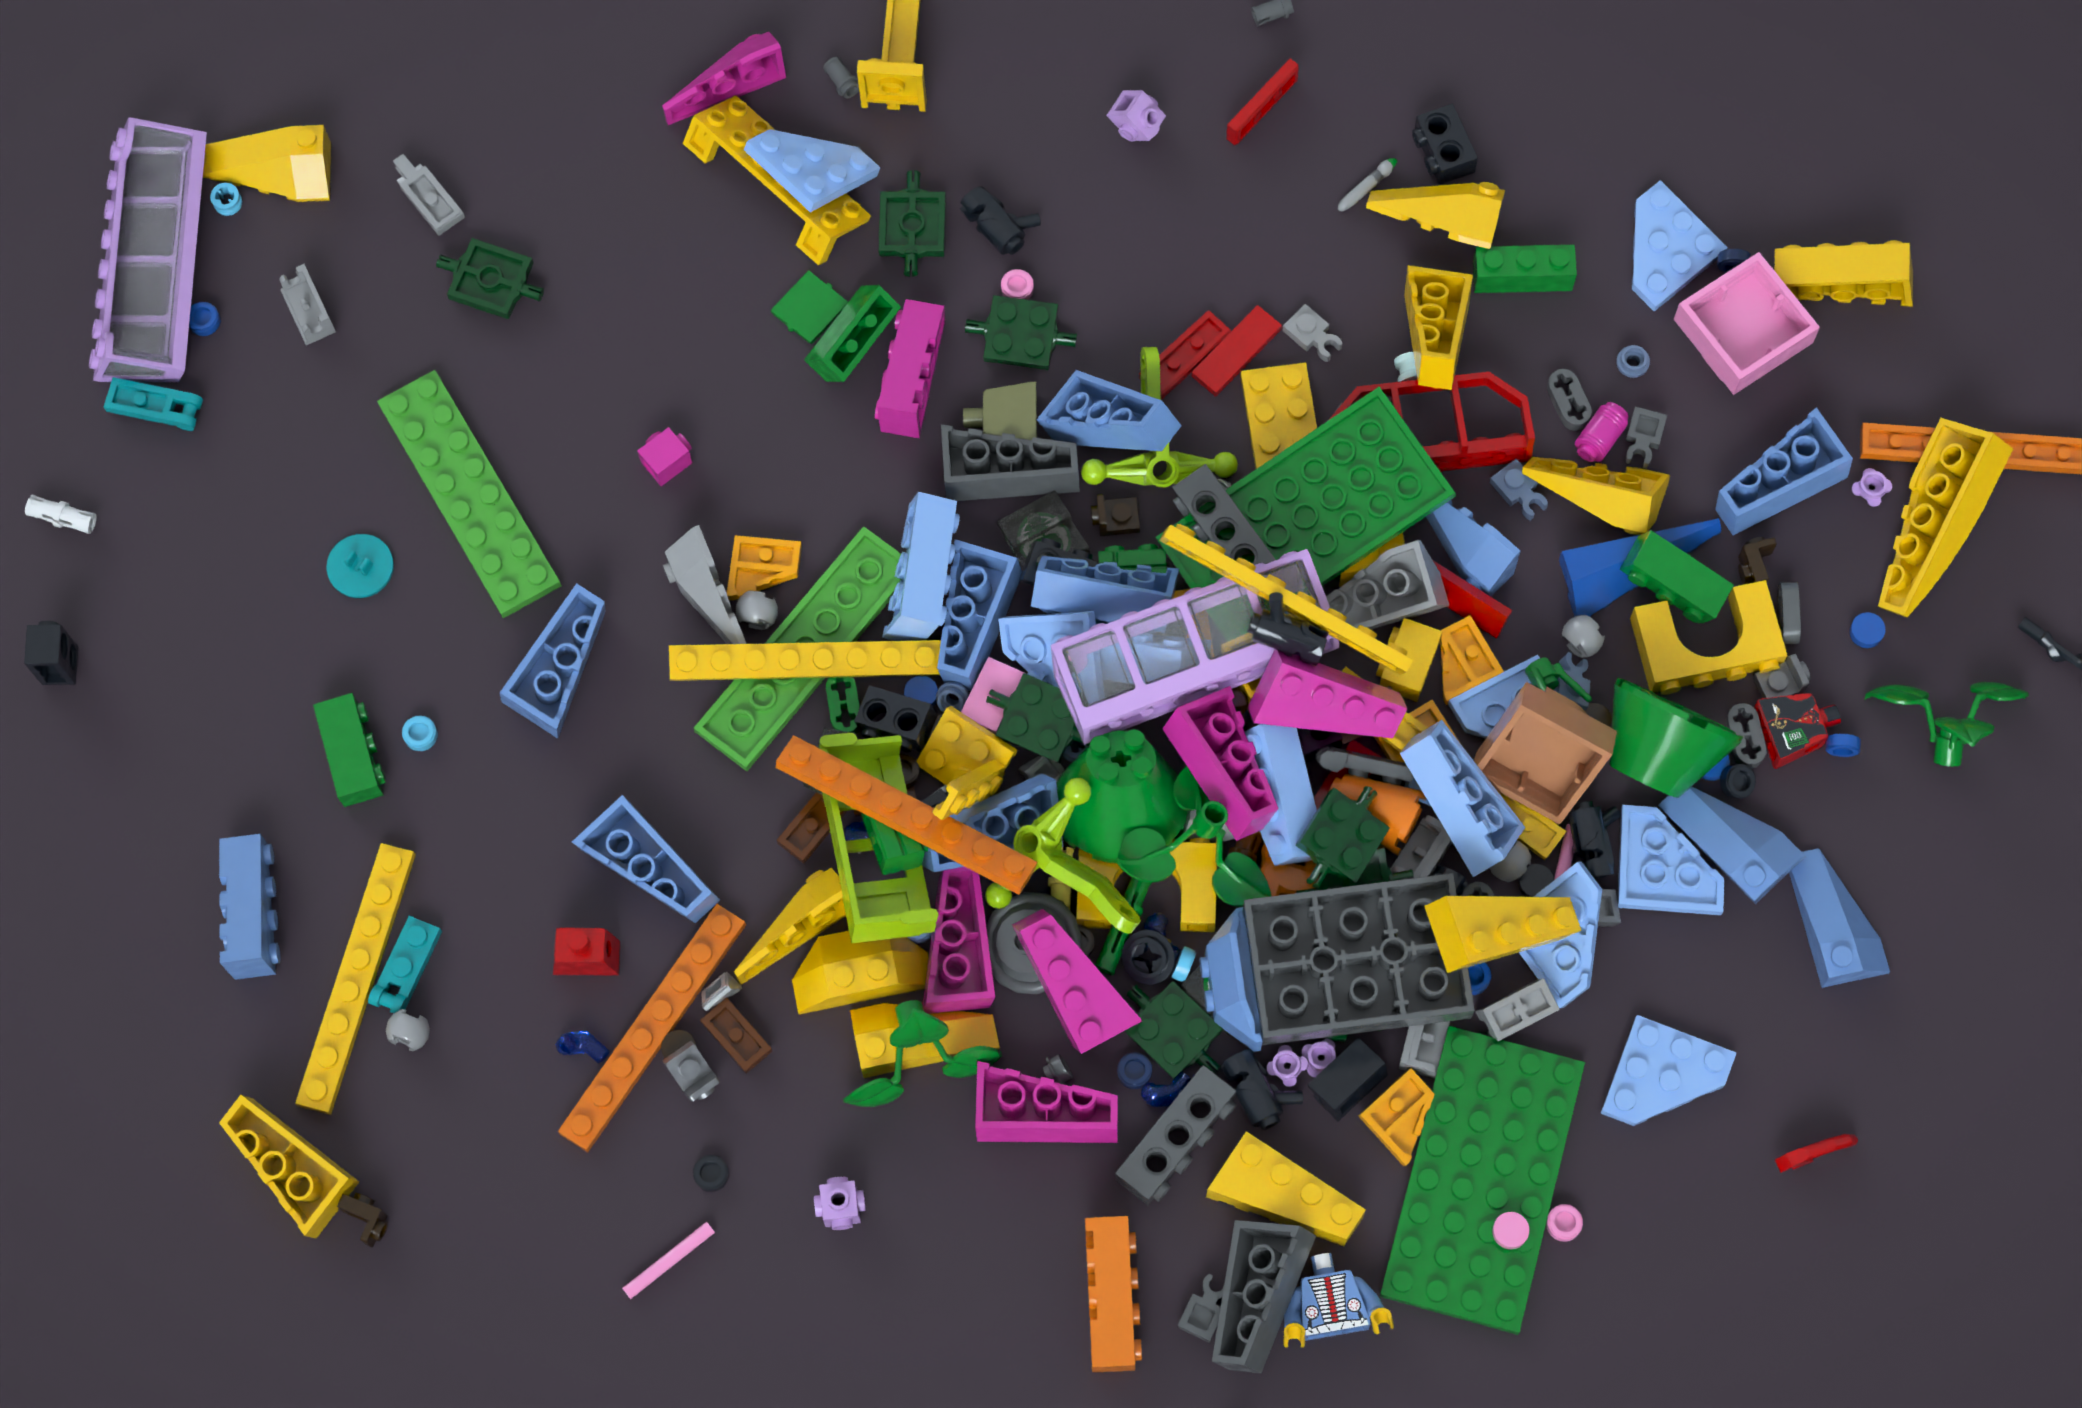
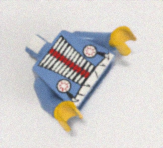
[1283,1253,1394,1347]

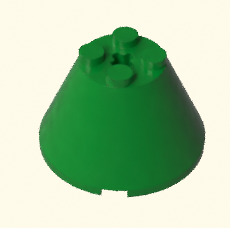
[1056,729,1188,864]

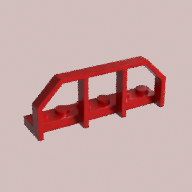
[1329,371,1535,472]

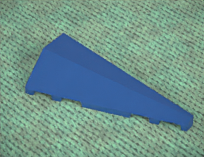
[1559,518,1721,617]

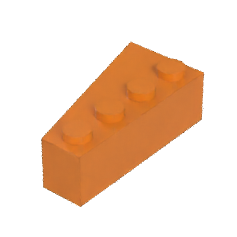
[1085,1216,1142,1373]

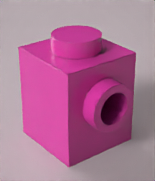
[637,427,692,486]

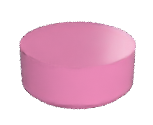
[1001,269,1034,300]
[1546,1204,1583,1242]
[1492,1212,1529,1249]

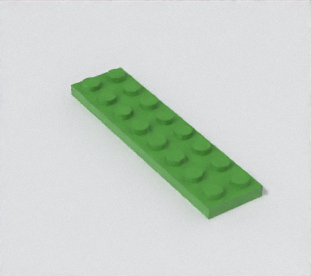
[377,370,562,618]
[694,526,901,771]

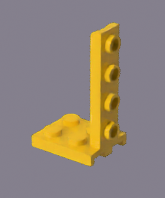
[857,0,927,112]
[917,706,1018,820]

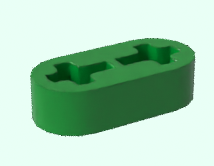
[826,677,860,735]

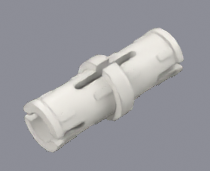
[25,495,97,534]

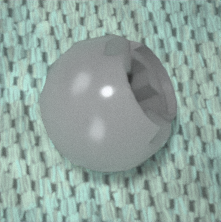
[736,591,778,630]
[1562,615,1605,658]
[1490,840,1532,882]
[386,1009,430,1051]

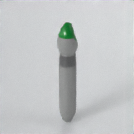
[1338,158,1398,211]

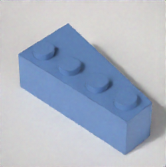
[1037,370,1181,451]
[1715,407,1853,535]
[937,539,1022,691]
[1031,556,1179,634]
[500,583,606,738]
[922,773,1064,872]
[572,795,720,923]
[219,834,281,980]

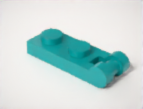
[103,377,203,431]
[368,916,442,1013]

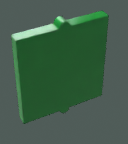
[771,270,848,345]

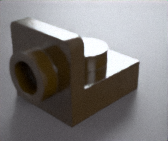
[1091,494,1140,536]

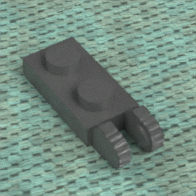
[1315,746,1413,785]

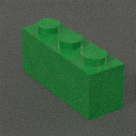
[1472,245,1577,293]
[804,285,901,382]
[1620,530,1734,623]
[313,693,386,807]

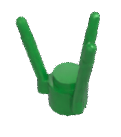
[1525,658,1592,702]

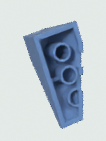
[1426,500,1520,596]
[1658,787,1806,904]
[1789,848,1890,988]

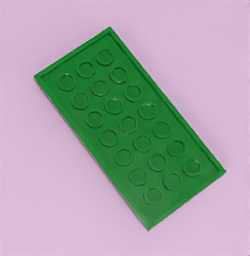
[1156,387,1456,642]
[1379,1026,1585,1335]

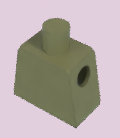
[963,382,1037,440]

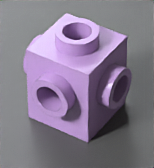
[1106,90,1166,142]
[814,1177,866,1230]

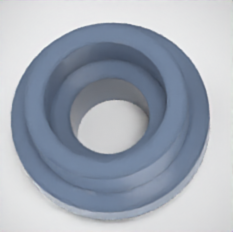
[1616,345,1650,378]
[936,682,969,712]

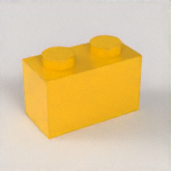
[1376,618,1442,702]

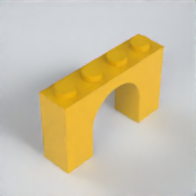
[1630,580,1787,695]
[1076,838,1217,932]

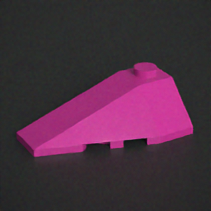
[662,31,786,125]

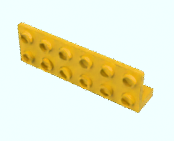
[683,96,871,266]

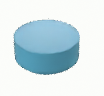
[402,716,438,751]
[1171,946,1196,982]

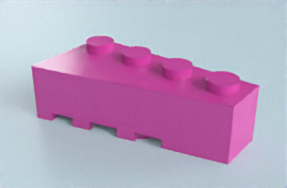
[875,299,946,439]
[1248,649,1408,738]
[1163,686,1279,841]
[923,866,995,1014]
[1012,909,1142,1054]
[975,1061,1118,1143]

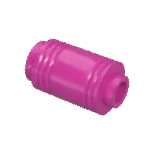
[1575,402,1629,462]

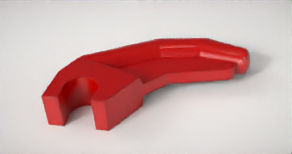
[1775,1134,1858,1173]

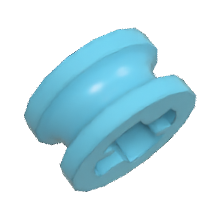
[210,183,243,216]

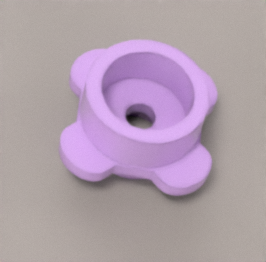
[1852,468,1892,507]
[1302,1039,1336,1077]
[1267,1045,1308,1087]

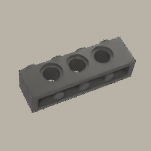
[1172,464,1276,598]
[1115,1065,1237,1206]

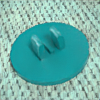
[326,534,394,598]

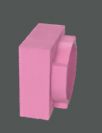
[1674,252,1820,395]

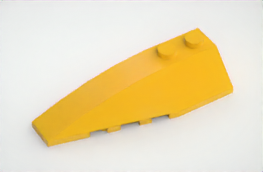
[1878,418,2013,617]

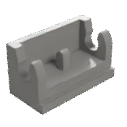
[279,264,336,345]
[1390,815,1453,878]
[1475,978,1560,1041]
[1398,1021,1450,1079]

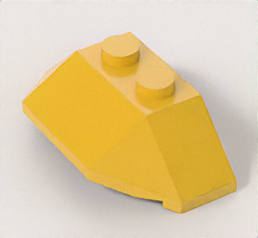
[792,931,929,1014]

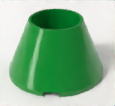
[1609,677,1743,798]

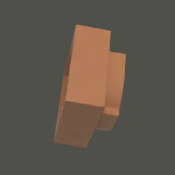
[1474,682,1617,824]

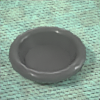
[986,892,1082,994]

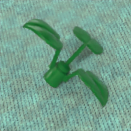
[1864,682,2029,767]
[1116,766,1271,907]
[843,1000,1003,1107]

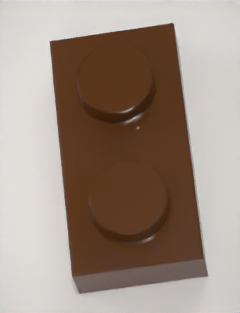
[776,790,847,864]
[700,998,773,1074]

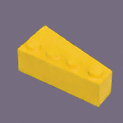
[1404,265,1473,390]
[1424,896,1582,973]

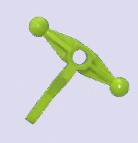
[1081,347,1238,488]
[985,778,1141,934]

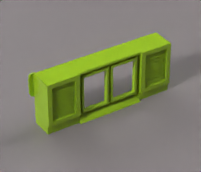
[819,733,939,943]

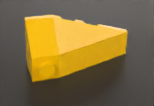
[203,125,331,202]
[1366,182,1505,249]
[1522,457,1670,535]
[734,868,846,985]
[850,1003,1000,1078]

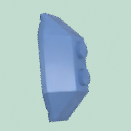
[1199,907,1263,1052]

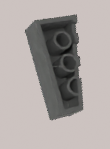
[941,424,1080,501]
[1212,1220,1316,1374]

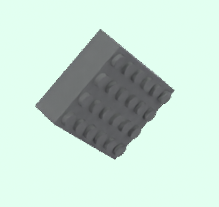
[1243,873,1475,1045]

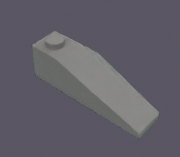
[663,525,747,644]
[1326,540,1450,630]

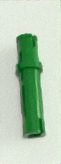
[1094,877,1152,975]

